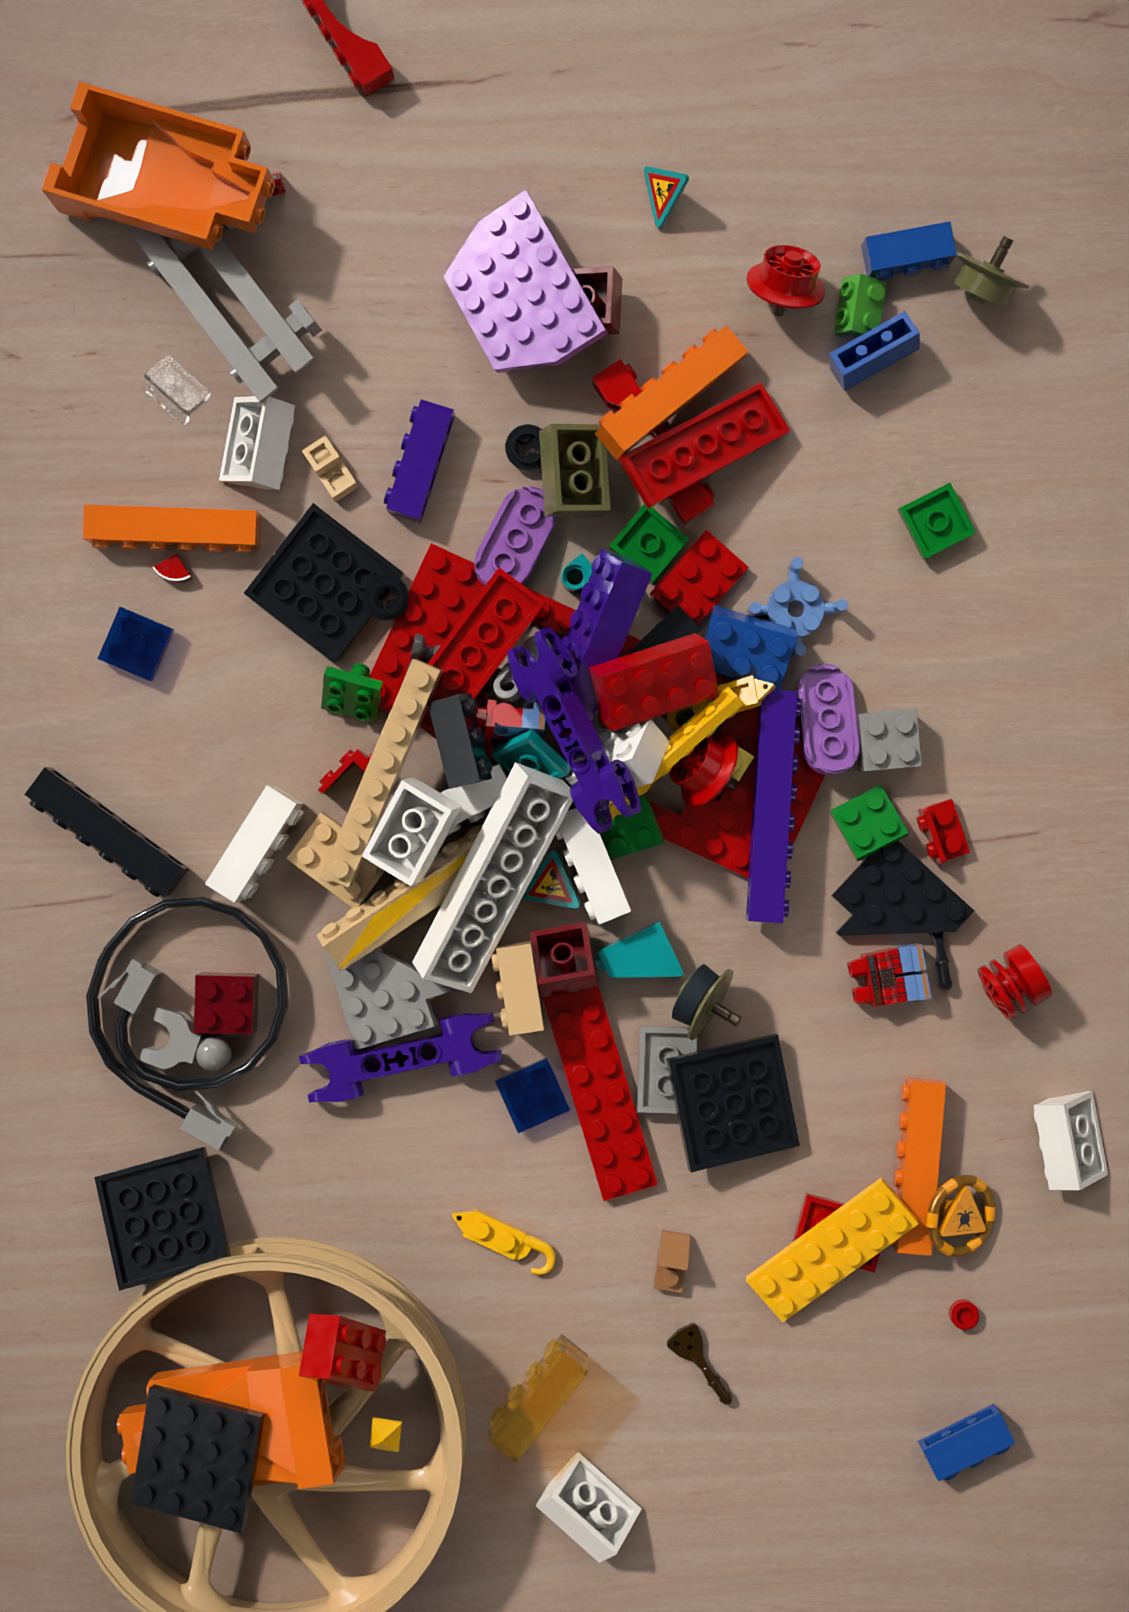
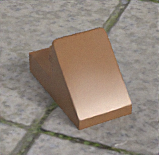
[653,1230,690,1293]

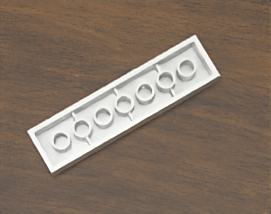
[412,762,573,993]

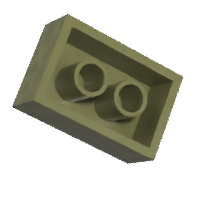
[539,424,611,517]

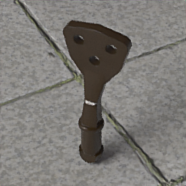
[667,1323,732,1405]

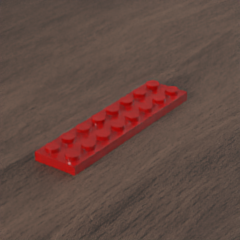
[542,987,658,1201]

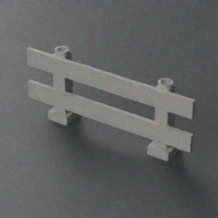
[127,224,322,403]

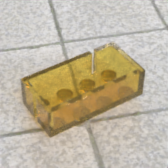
[488,1334,589,1463]

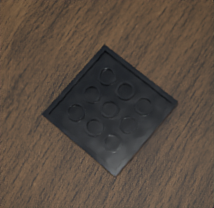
[244,503,404,664]
[666,1033,800,1173]
[94,1147,231,1291]
[131,1384,265,1534]

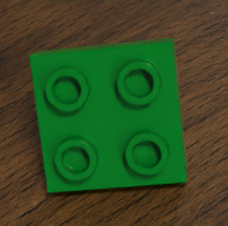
[321,663,383,724]

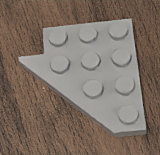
[324,947,451,1050]

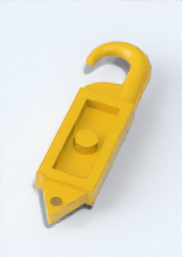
[667,675,776,731]
[452,1208,556,1275]

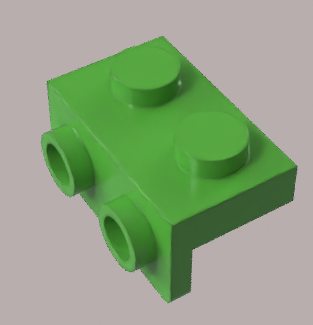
[834,273,887,336]

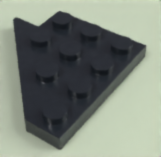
[831,841,975,936]

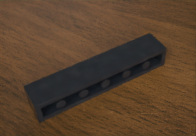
[24,767,189,897]

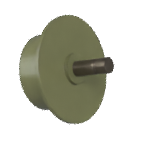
[954,236,1029,308]

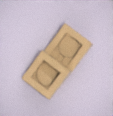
[302,435,359,503]

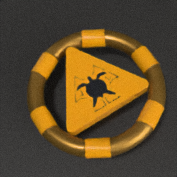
[926,1175,996,1257]

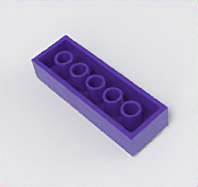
[538,549,653,722]

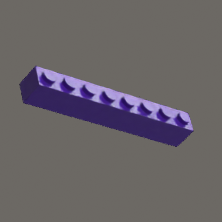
[746,690,802,923]

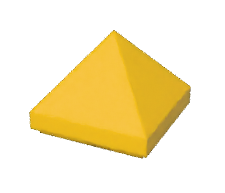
[369,1417,402,1452]

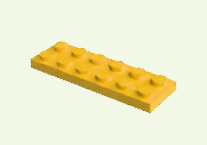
[746,1177,919,1323]

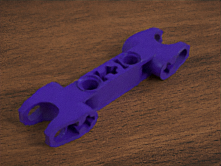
[508,627,641,834]
[299,1012,503,1103]

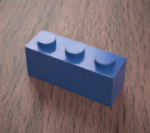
[861,221,957,281]
[829,311,920,391]
[918,1404,1016,1482]

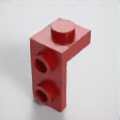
[318,749,372,794]

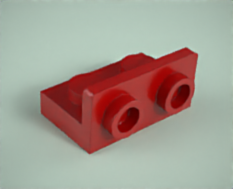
[916,799,970,864]

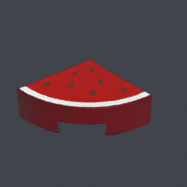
[152,553,193,582]

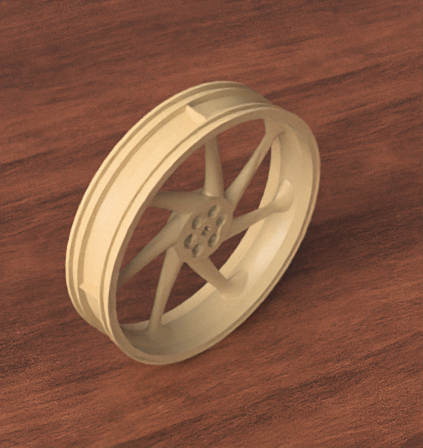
[66,1237,467,1612]

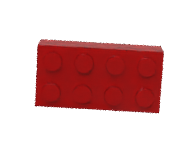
[589,633,719,731]

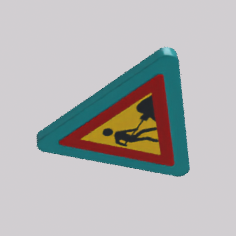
[644,166,689,228]
[522,850,581,909]

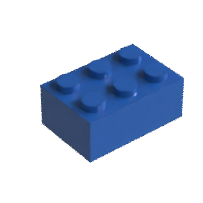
[704,605,797,690]

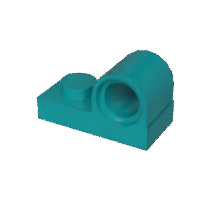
[561,553,592,593]

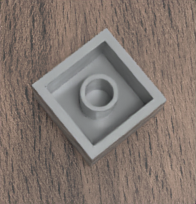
[857,709,922,772]

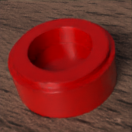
[949,1299,979,1330]

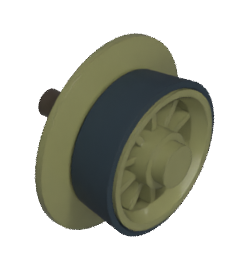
[672,964,742,1040]

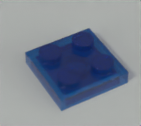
[97,607,174,682]
[495,1057,570,1134]

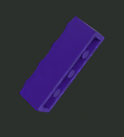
[384,399,455,523]

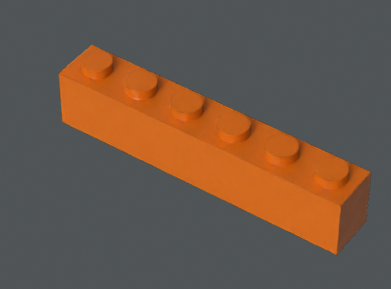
[595,325,749,460]
[83,505,261,553]
[892,1077,946,1256]

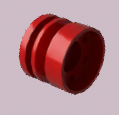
[977,944,1053,1021]

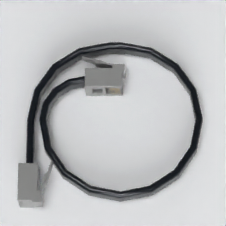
[86,897,289,1150]

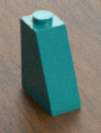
[595,921,684,978]

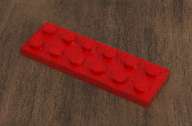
[618,382,790,509]
[420,567,546,740]

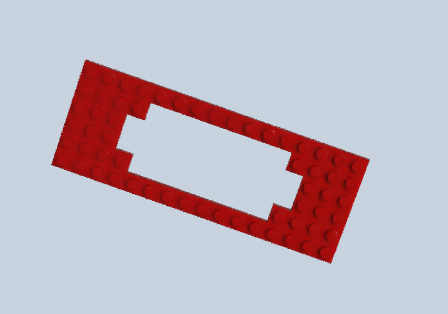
[369,543,825,878]

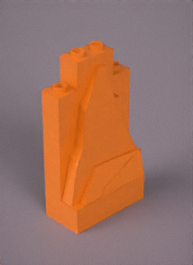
[41,81,275,251]
[117,1351,346,1489]

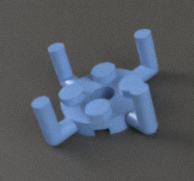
[747,557,848,658]

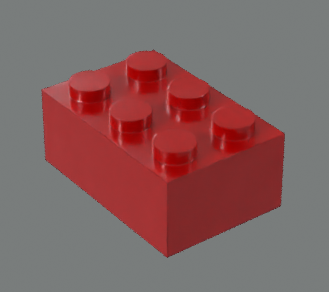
[299,1314,386,1392]

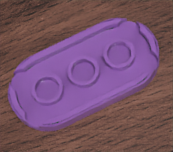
[474,486,557,586]
[796,664,860,776]

